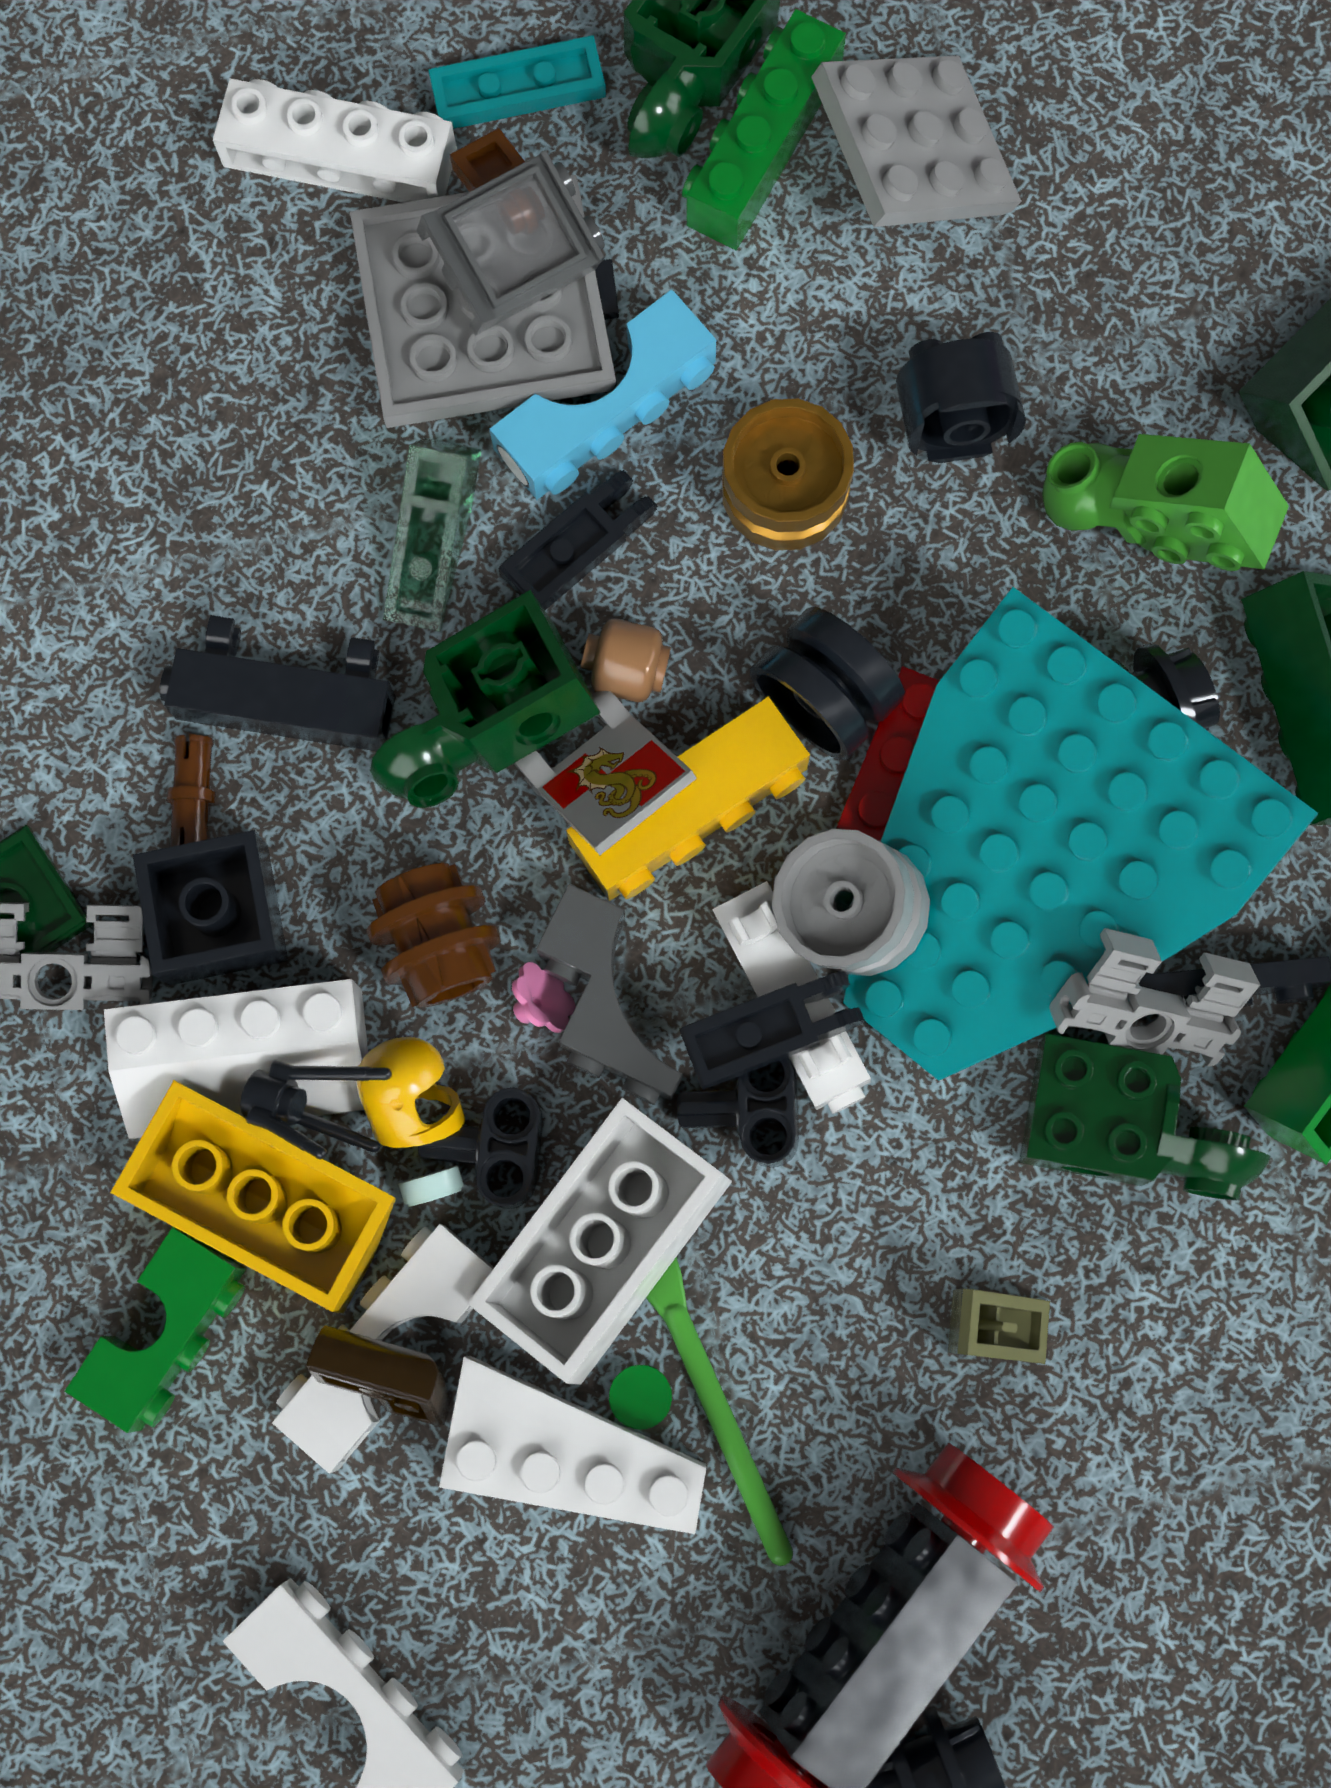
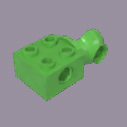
[1042,434,1289,571]

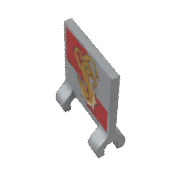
[513,691,697,855]

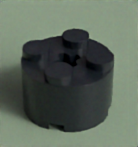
[896,332,1026,463]

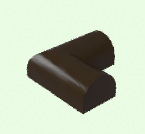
[306,1325,451,1427]

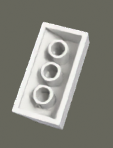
[104,979,368,1139]

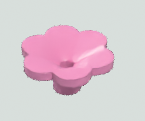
[512,962,576,1033]

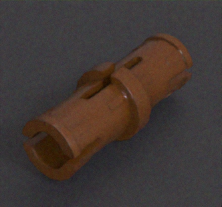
[166,734,216,847]

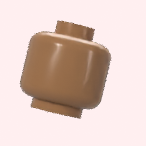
[581,619,671,702]

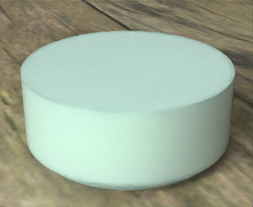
[398,1165,464,1207]

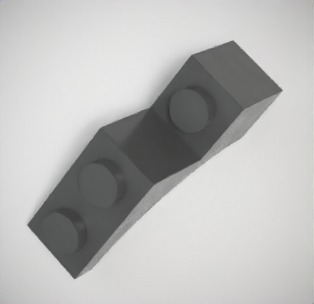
[536,884,682,1105]

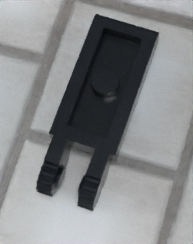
[498,470,658,610]
[679,971,865,1090]

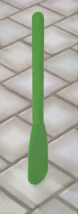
[646,1257,793,1566]

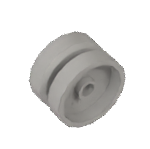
[772,829,930,976]

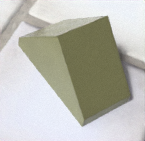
[948,1288,1050,1364]

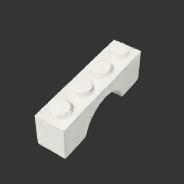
[272,1224,494,1474]
[223,1578,464,1788]

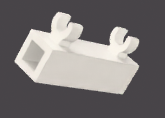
[712,881,871,1114]

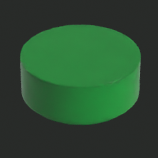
[609,1365,672,1429]

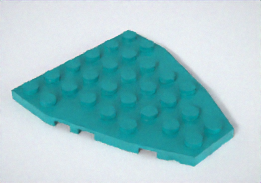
[843,587,1318,1081]

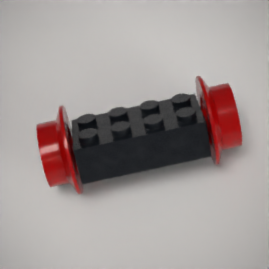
[706,1442,1054,1788]

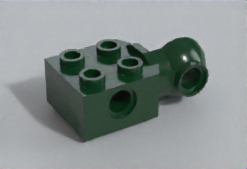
[624,0,780,159]
[370,590,601,808]
[1019,1033,1271,1201]

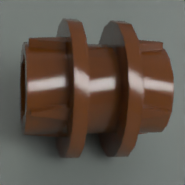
[366,863,501,1008]

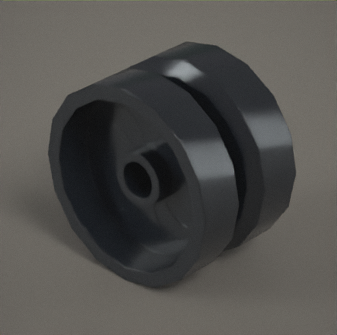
[750,606,905,760]

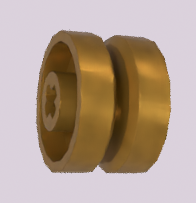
[722,398,854,551]

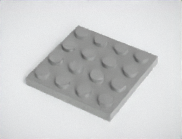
[350,175,616,428]

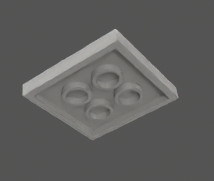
[811,55,1021,227]

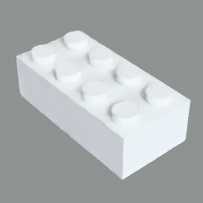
[467,1098,732,1384]

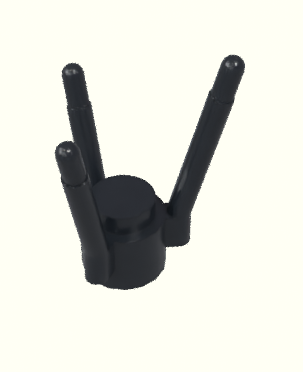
[240,1060,392,1159]

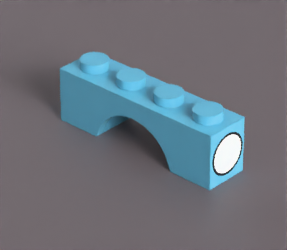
[489,289,716,500]

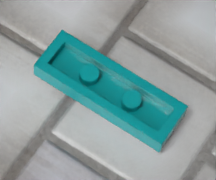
[428,35,606,129]

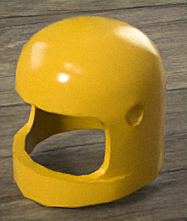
[357,1037,465,1148]

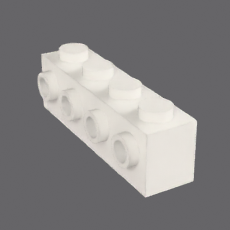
[213,78,457,202]

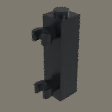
[160,615,396,752]

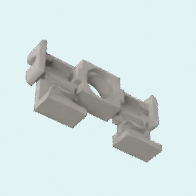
[0,902,153,1010]
[1049,928,1260,1066]

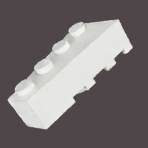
[439,1356,706,1534]

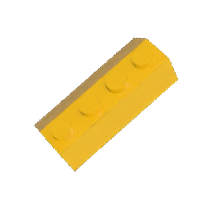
[110,1080,396,1314]

